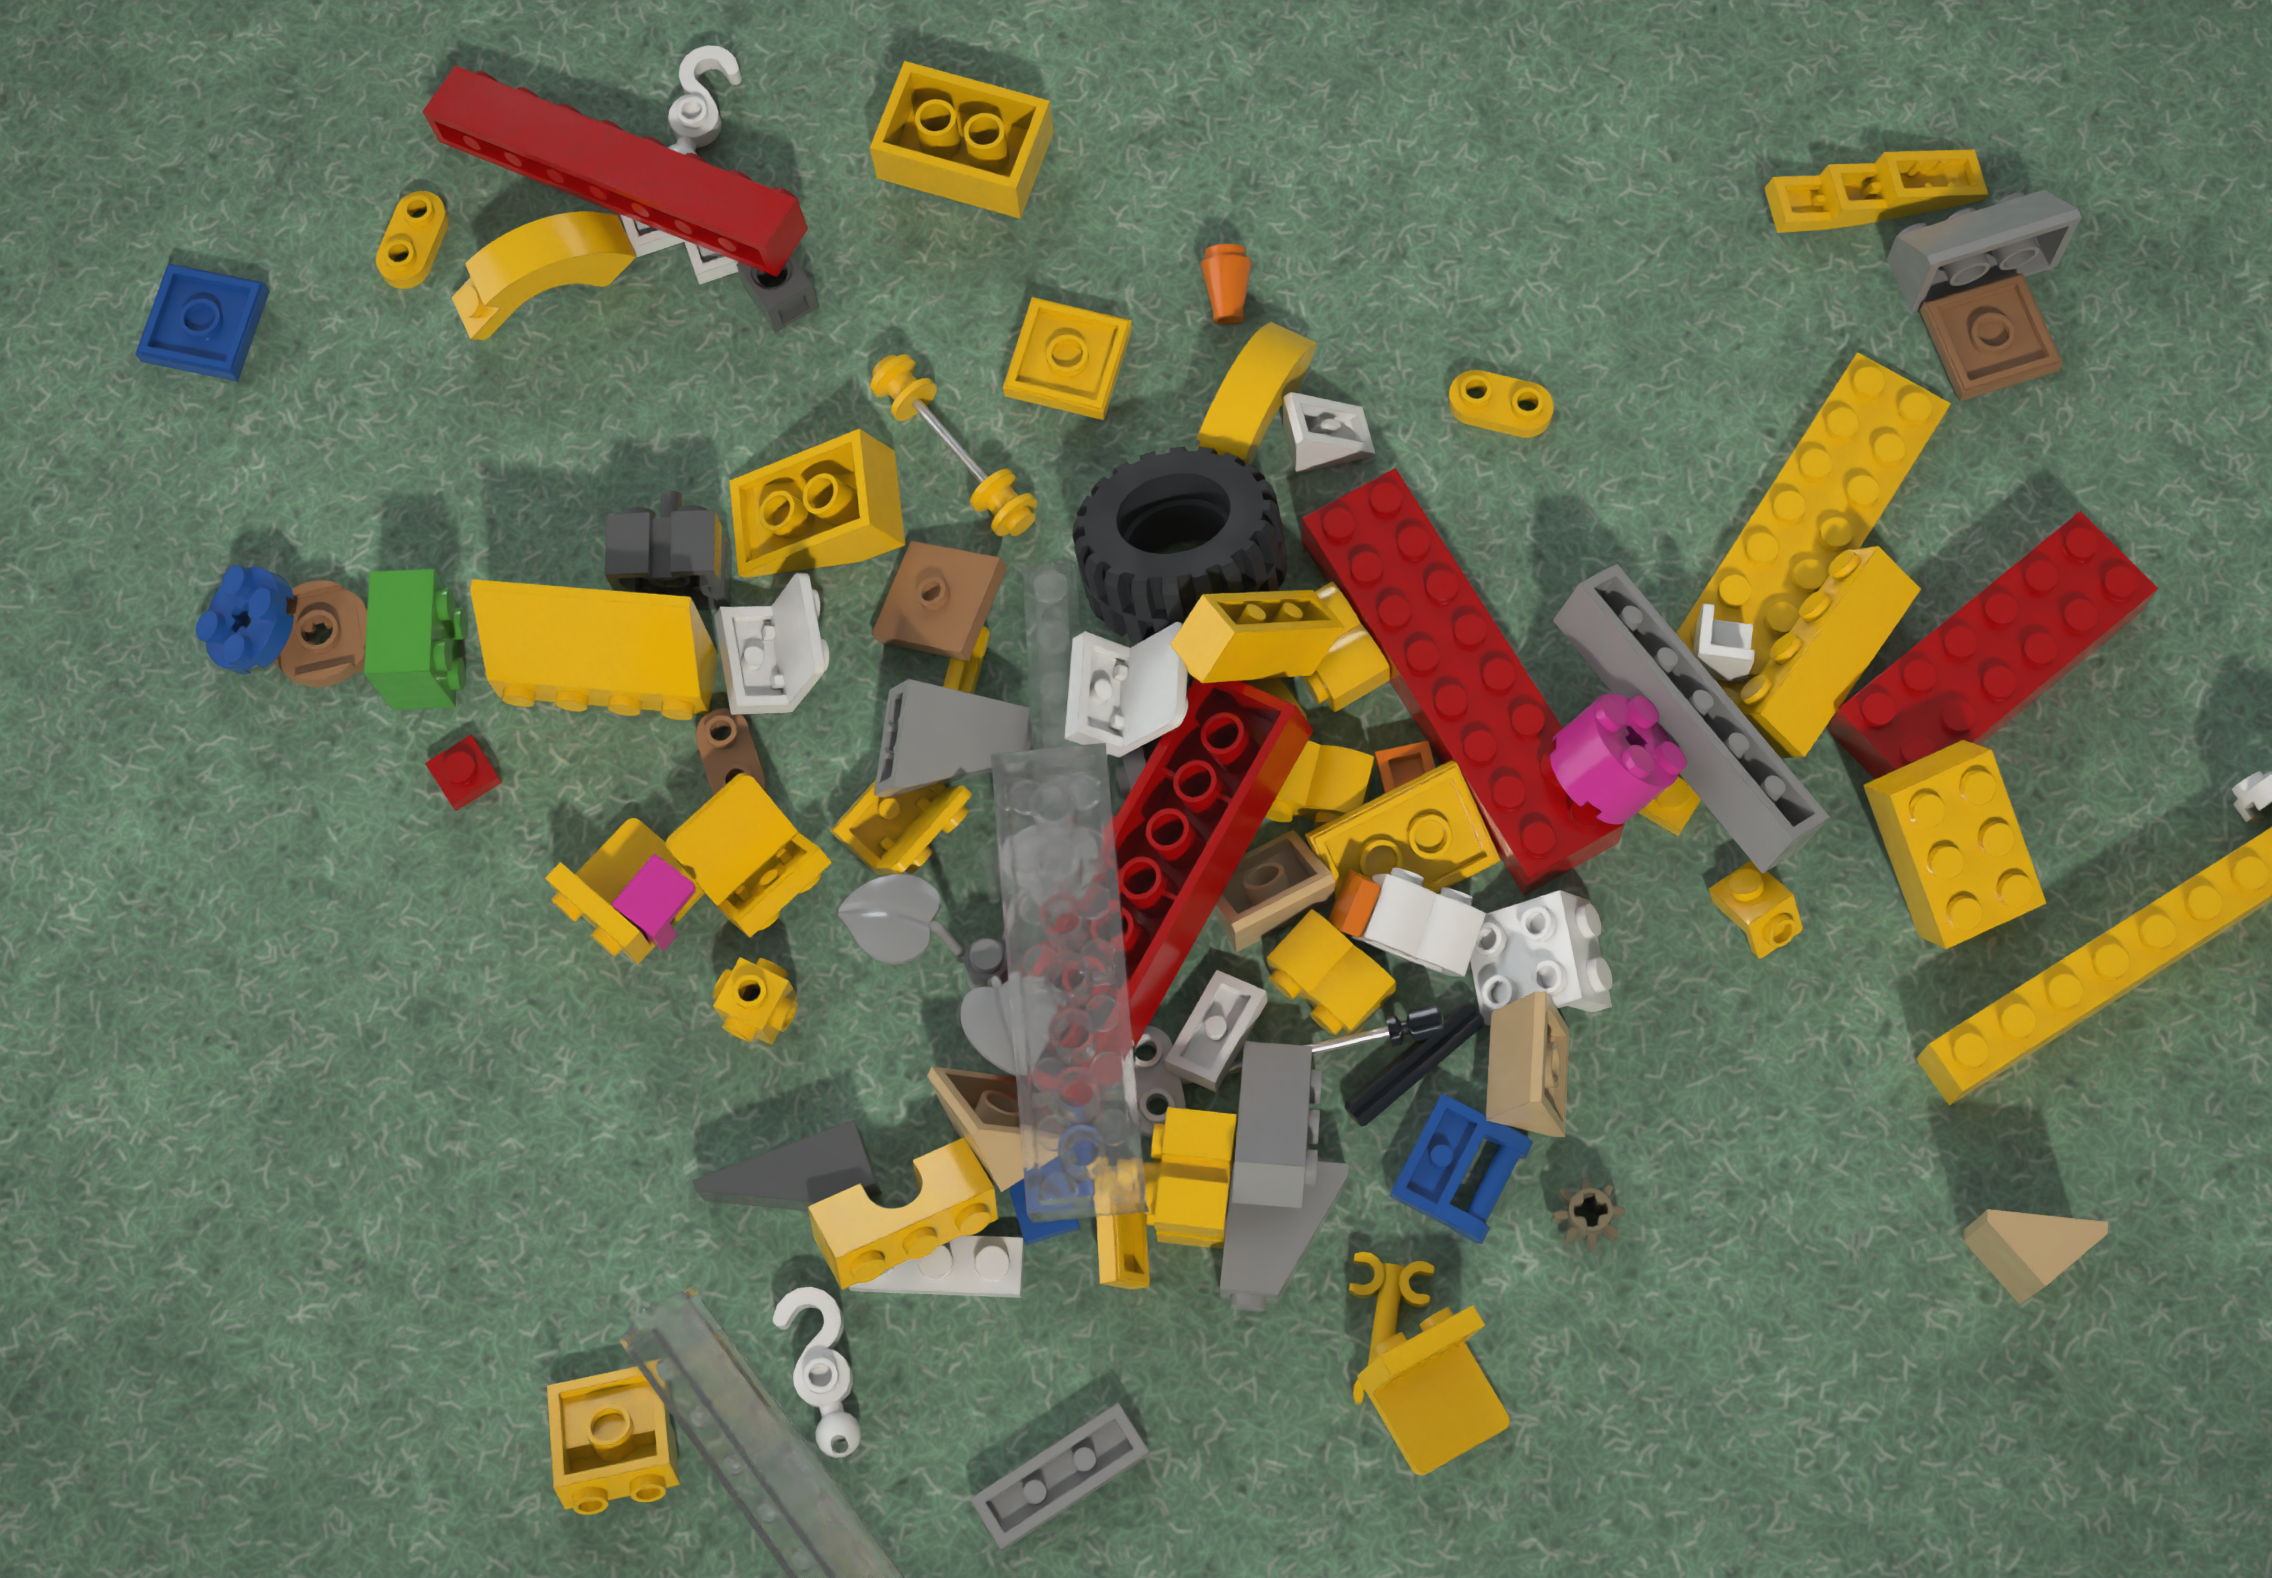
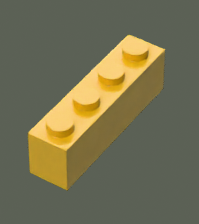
[1737,546,1921,758]

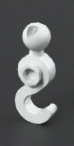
[668,45,742,155]
[773,1287,861,1458]

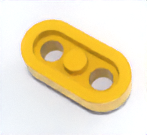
[376,191,449,289]
[1448,370,1554,438]

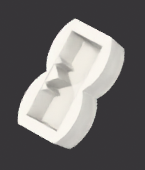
[1351,868,1486,977]

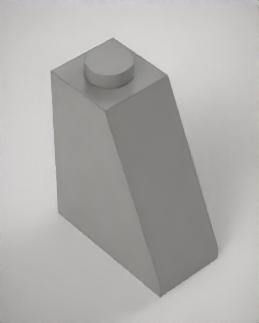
[874,679,1033,798]
[1220,1152,1349,1312]

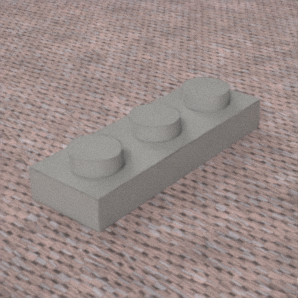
[970,1403,1151,1551]

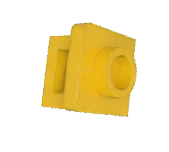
[1709,860,1803,959]

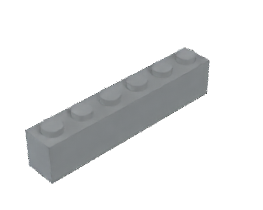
[1553,564,1830,874]

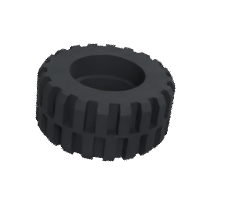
[1072,446,1288,643]

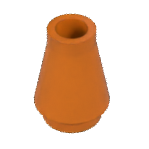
[1200,244,1252,325]

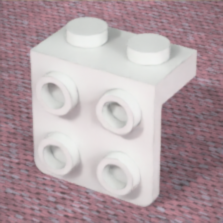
[714,573,829,715]
[1065,622,1188,757]
[1470,890,1612,1026]

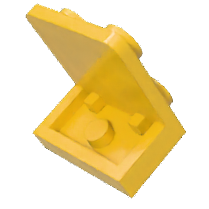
[666,773,832,937]
[829,780,972,875]
[545,818,705,965]
[1357,1305,1510,1475]

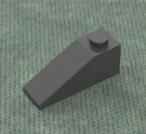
[692,1120,882,1211]

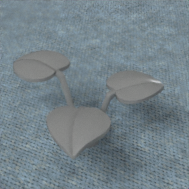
[838,825,1098,1080]

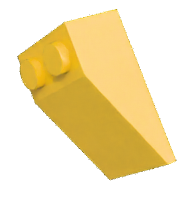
[729,428,905,578]

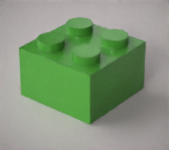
[364,569,468,710]

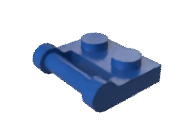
[1390,1093,1533,1244]

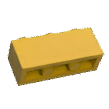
[1170,590,1345,683]

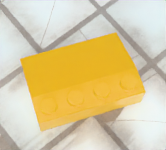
[470,579,718,720]

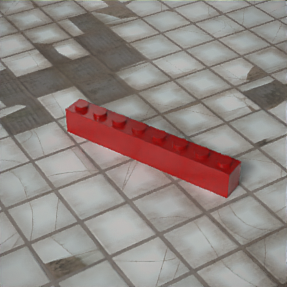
[422,65,808,277]

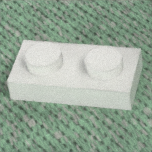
[1164,970,1268,1092]

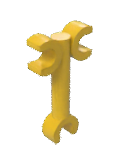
[1349,1252,1434,1405]

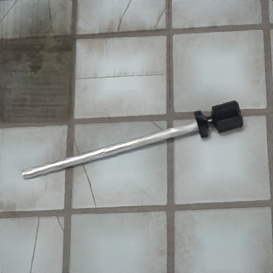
[1180,1004,1445,1085]

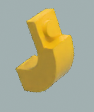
[451,211,637,341]
[1196,322,1318,465]

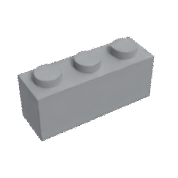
[1232,1041,1322,1208]

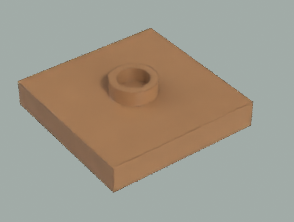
[1920,273,2063,402]
[871,541,1008,661]

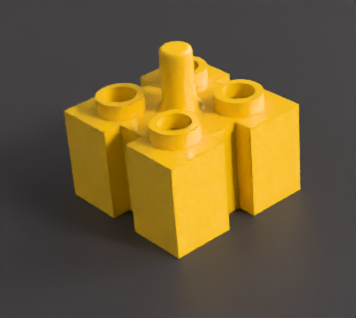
[1116,1107,1237,1249]

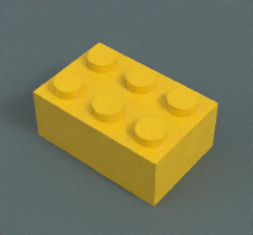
[870,61,1054,219]
[1863,740,2046,949]

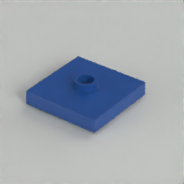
[135,263,270,382]

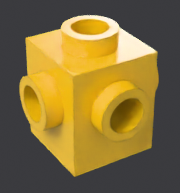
[713,957,798,1045]

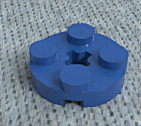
[196,565,294,675]

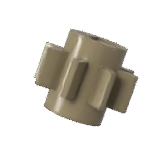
[1551,1177,1626,1253]

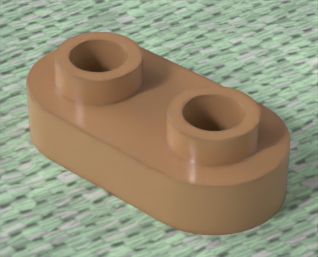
[695,708,768,795]

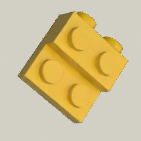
[547,1361,680,1515]

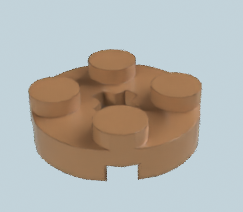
[273,580,367,687]

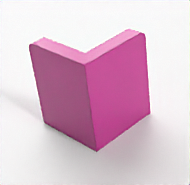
[611,853,696,952]

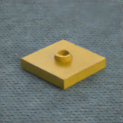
[1002,297,1133,420]

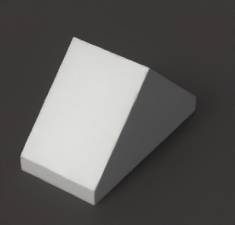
[1283,392,1375,474]

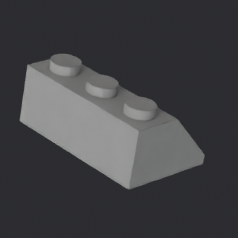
[1887,190,2082,313]

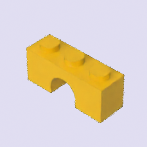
[808,1138,998,1290]

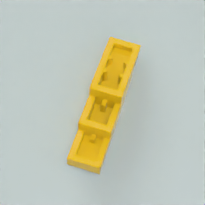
[1764,149,1989,233]

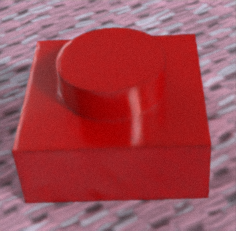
[425,735,502,811]

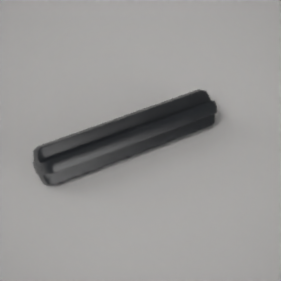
[1344,1001,1484,1126]

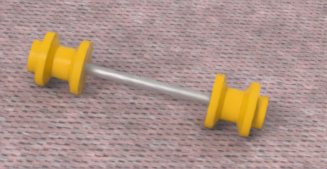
[870,354,1038,536]

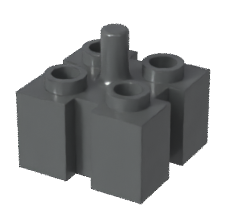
[605,490,732,610]

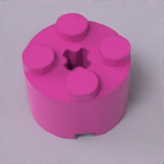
[1550,693,1687,824]

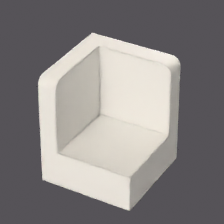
[1693,603,1755,683]

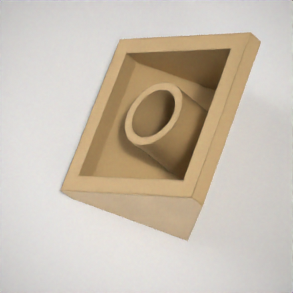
[1213,829,1335,953]
[1486,991,1569,1137]
[927,1066,1074,1192]
[1963,1209,2108,1304]

